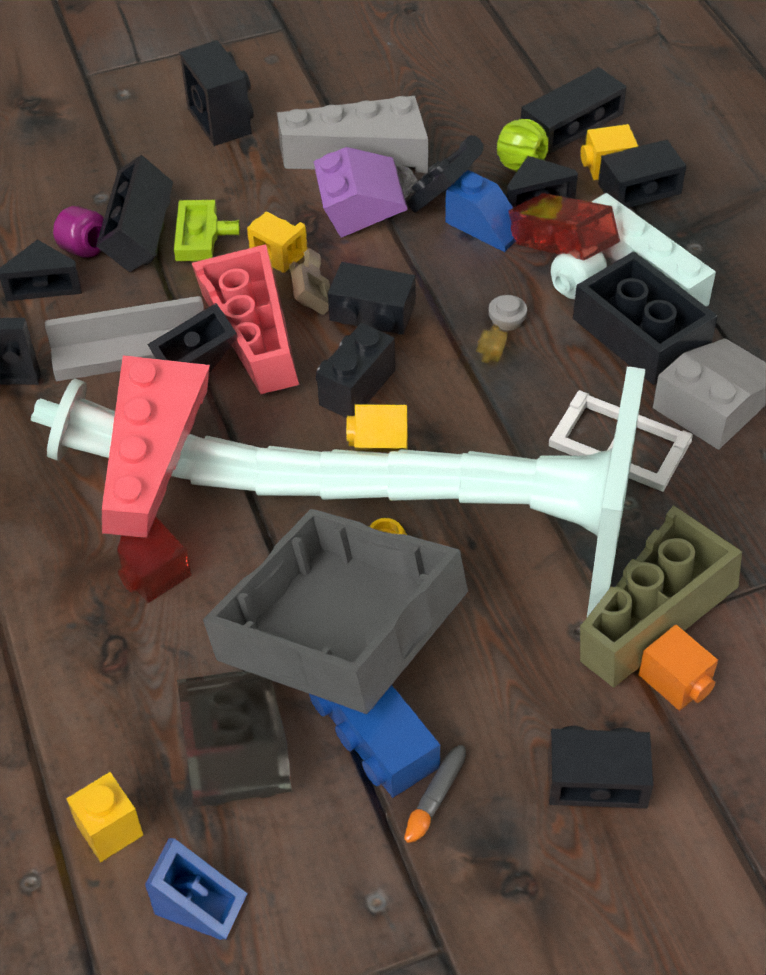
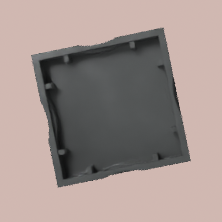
[203,509,468,714]

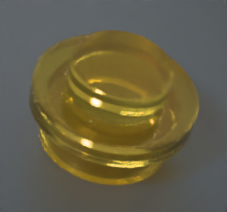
[476,324,508,363]

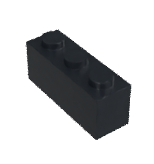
[521,67,627,156]
[96,155,173,273]

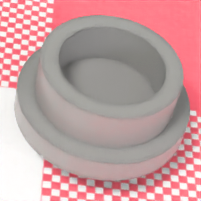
[489,295,527,330]

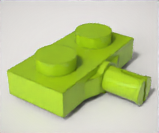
[174,200,240,261]

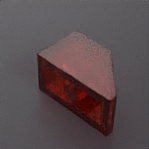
[117,517,192,603]

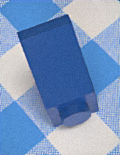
[445,170,526,252]

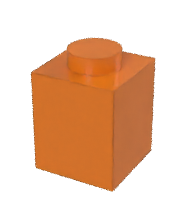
[639,625,718,711]

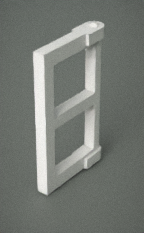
[549,390,693,492]

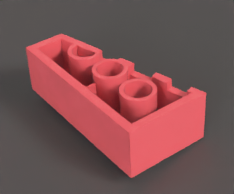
[192,244,299,394]
[102,355,210,538]

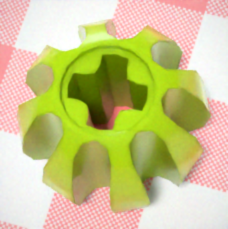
[497,119,548,172]

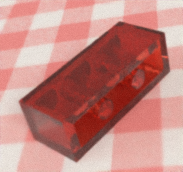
[508,193,620,260]

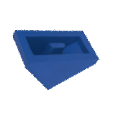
[145,838,247,940]

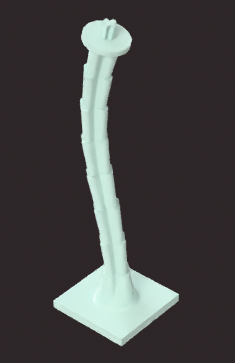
[31,366,645,617]

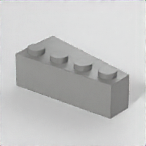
[277,96,428,173]

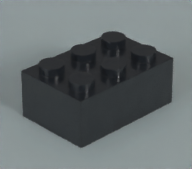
[573,251,718,385]

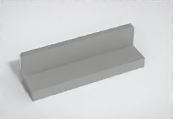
[45,296,204,381]

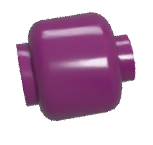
[53,206,104,258]

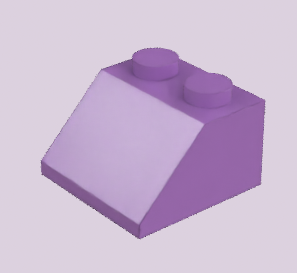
[313,147,408,238]

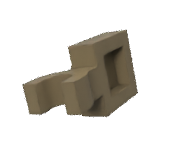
[289,248,330,315]

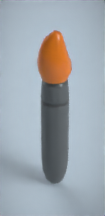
[404,745,466,843]

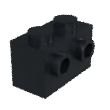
[598,139,687,208]
[328,262,416,335]
[315,323,395,418]
[548,726,654,809]

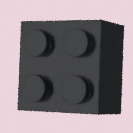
[179,40,254,146]

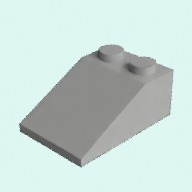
[653,338,766,450]

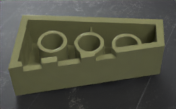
[580,505,742,688]

